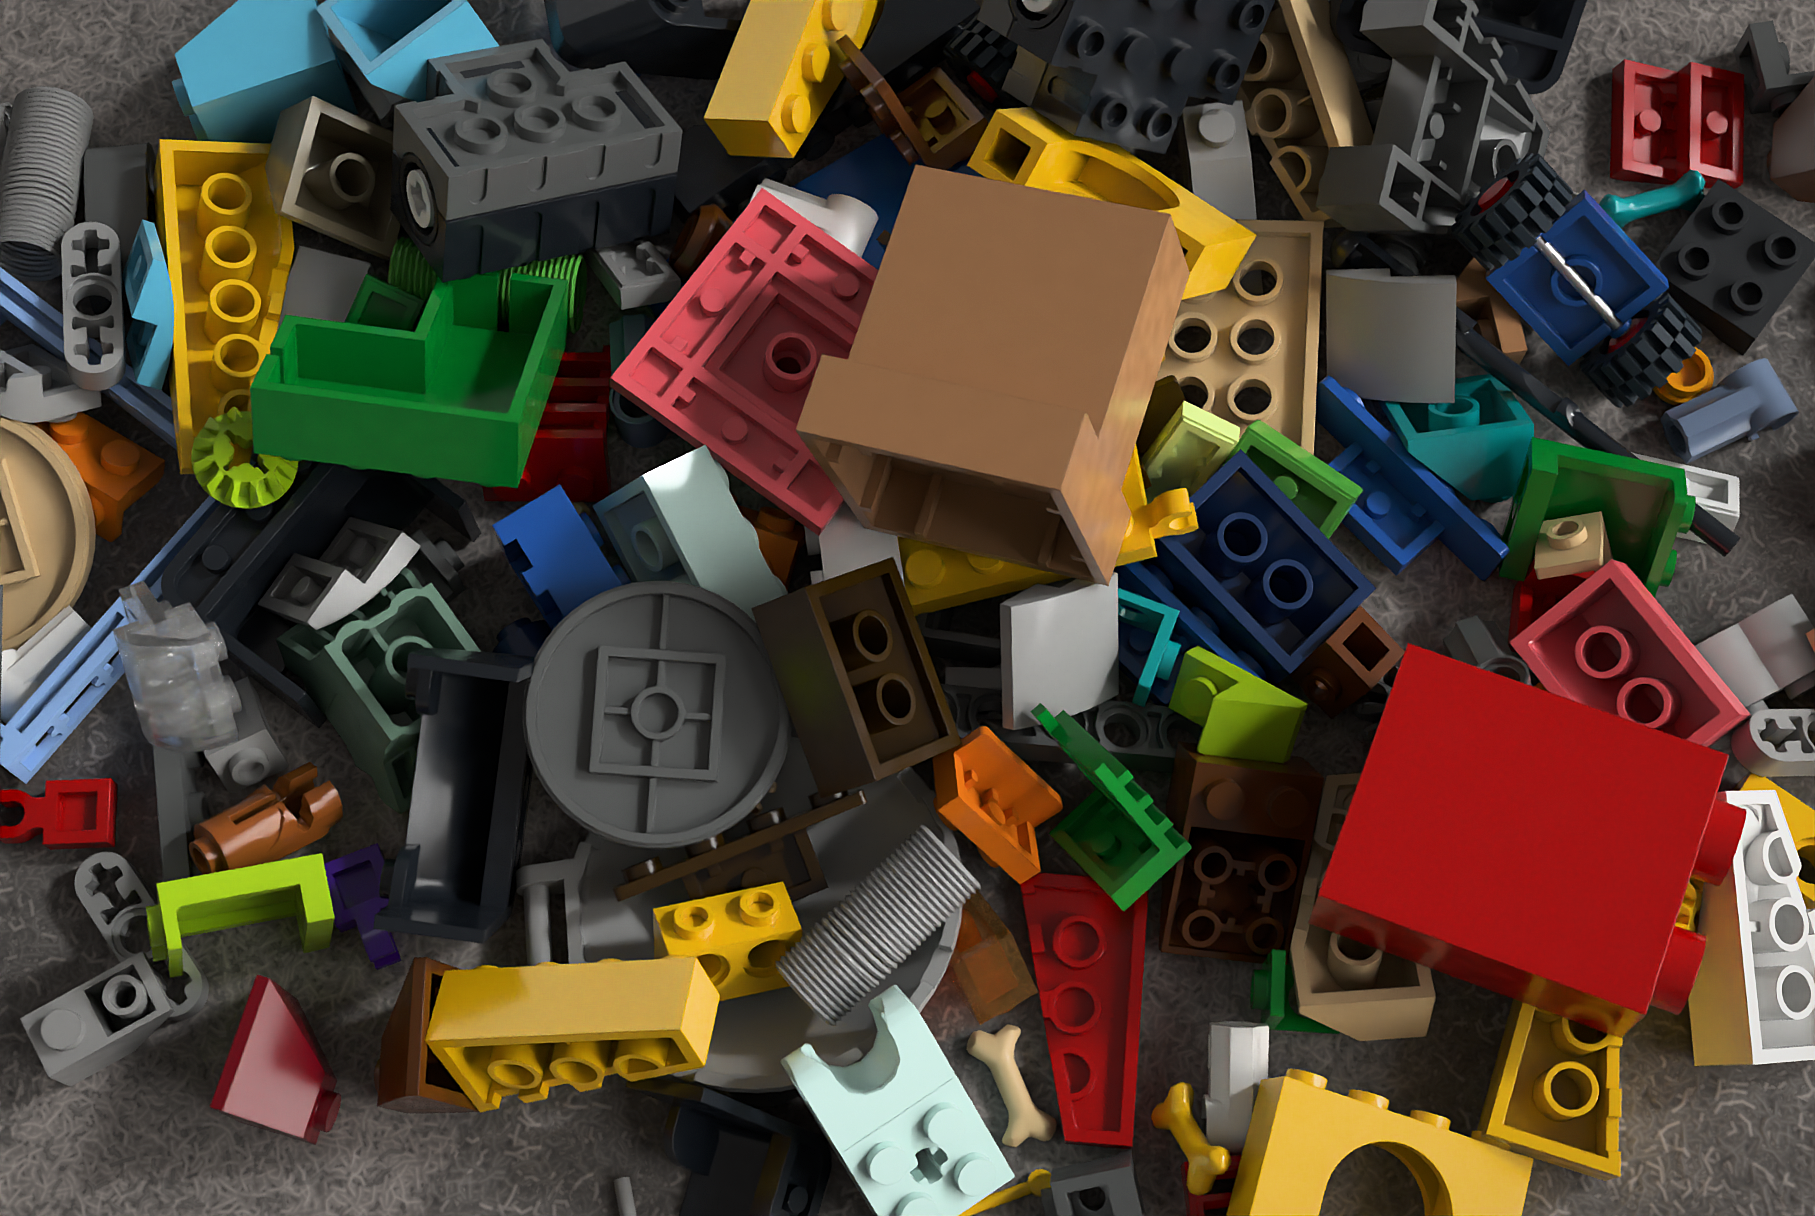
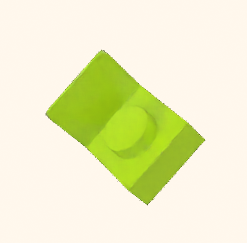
[1168,645,1308,763]

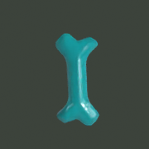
[1599,170,1706,228]

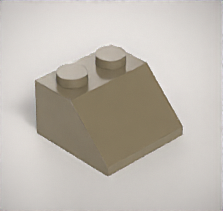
[265,96,401,260]

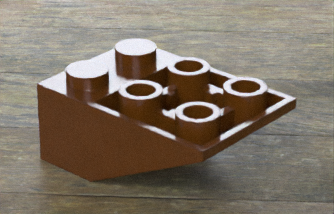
[1159,741,1324,965]

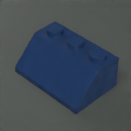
[1142,449,1376,686]

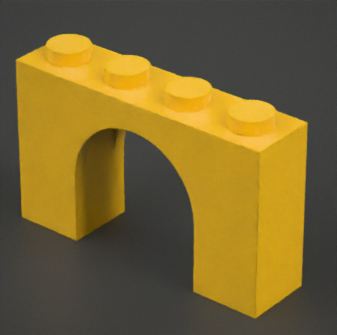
[967,107,1257,300]
[1226,1069,1534,1216]

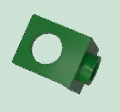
[1250,949,1340,1034]

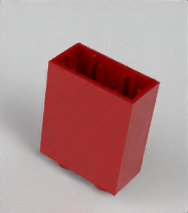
[1308,643,1747,1038]

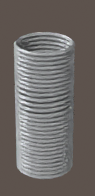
[0,86,94,282]
[775,825,981,1026]

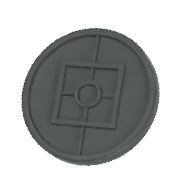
[523,581,792,850]

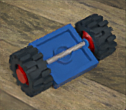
[1451,152,1702,408]

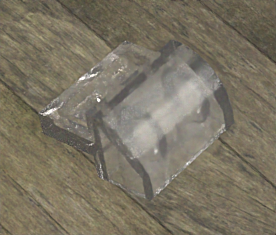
[113,580,242,752]

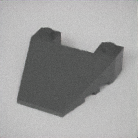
[1316,0,1550,240]

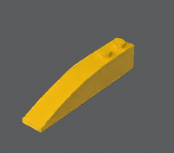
[153,139,295,474]

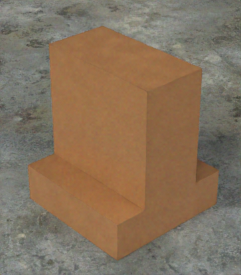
[796,165,1190,586]

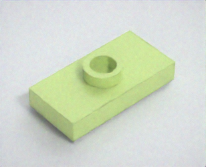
[1141,401,1240,504]

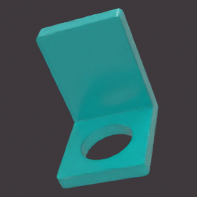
[1118,588,1181,707]

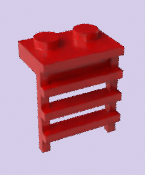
[482,345,612,502]

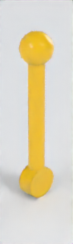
[959,1169,1051,1216]

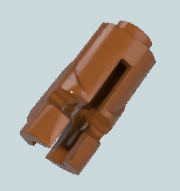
[189,762,343,875]

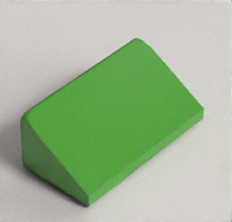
[1223,420,1363,539]

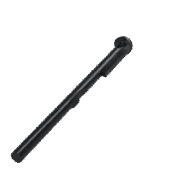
[1330,229,1740,557]

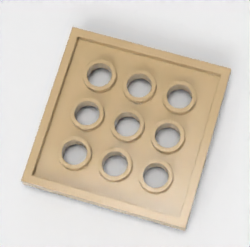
[1140,219,1324,461]

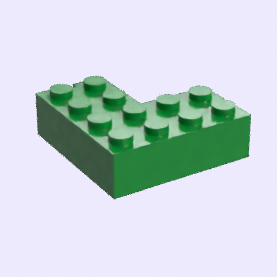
[250,271,568,488]

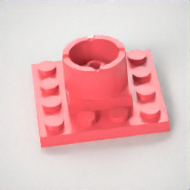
[610,188,878,536]

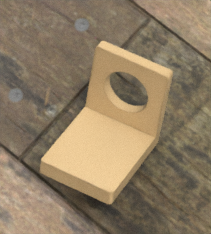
[1534,511,1614,580]

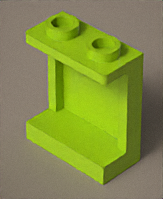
[145,853,335,978]

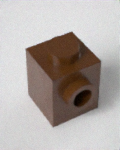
[1289,605,1405,719]

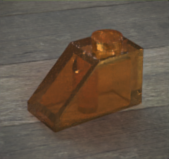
[946,889,1038,1025]

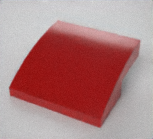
[1610,59,1744,189]

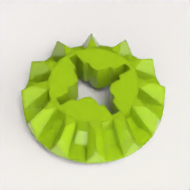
[191,406,298,509]

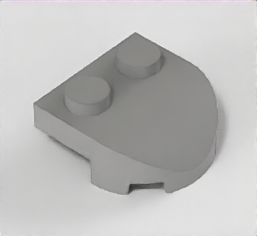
[0,344,102,423]

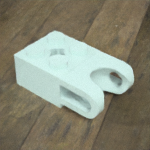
[780,985,1015,1216]

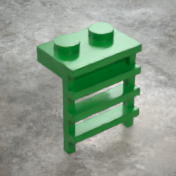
[1031,703,1192,911]

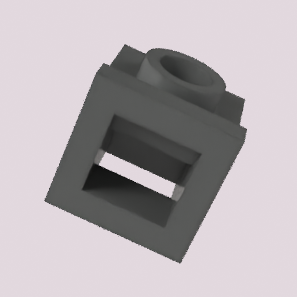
[1041,1149,1146,1216]

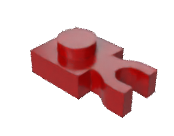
[0,778,118,850]

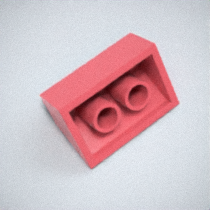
[1509,559,1751,748]

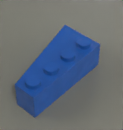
[492,484,631,631]

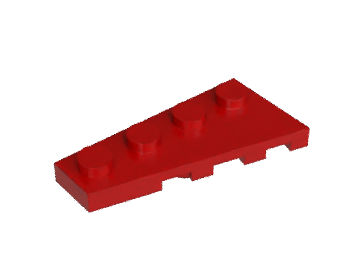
[1020,873,1149,1149]

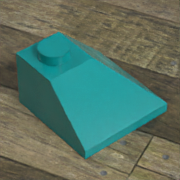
[1378,374,1534,503]

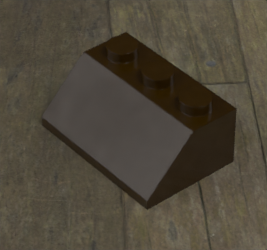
[751,557,962,798]

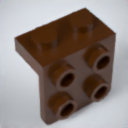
[836,34,989,170]

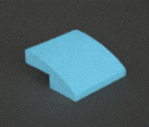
[122,219,174,390]

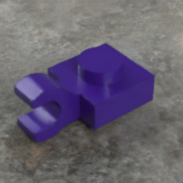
[324,843,402,970]

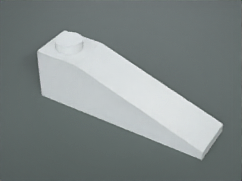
[1688,790,1815,1066]

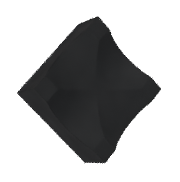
[1654,179,1815,355]

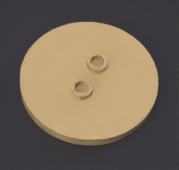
[0,415,96,651]

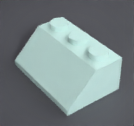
[593,445,788,622]

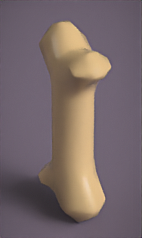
[966,1024,1057,1148]

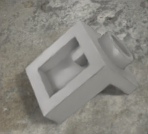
[188,677,288,793]

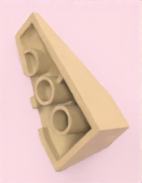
[1289,773,1436,1041]

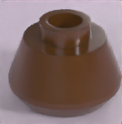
[668,204,733,283]

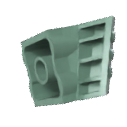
[276,567,481,814]

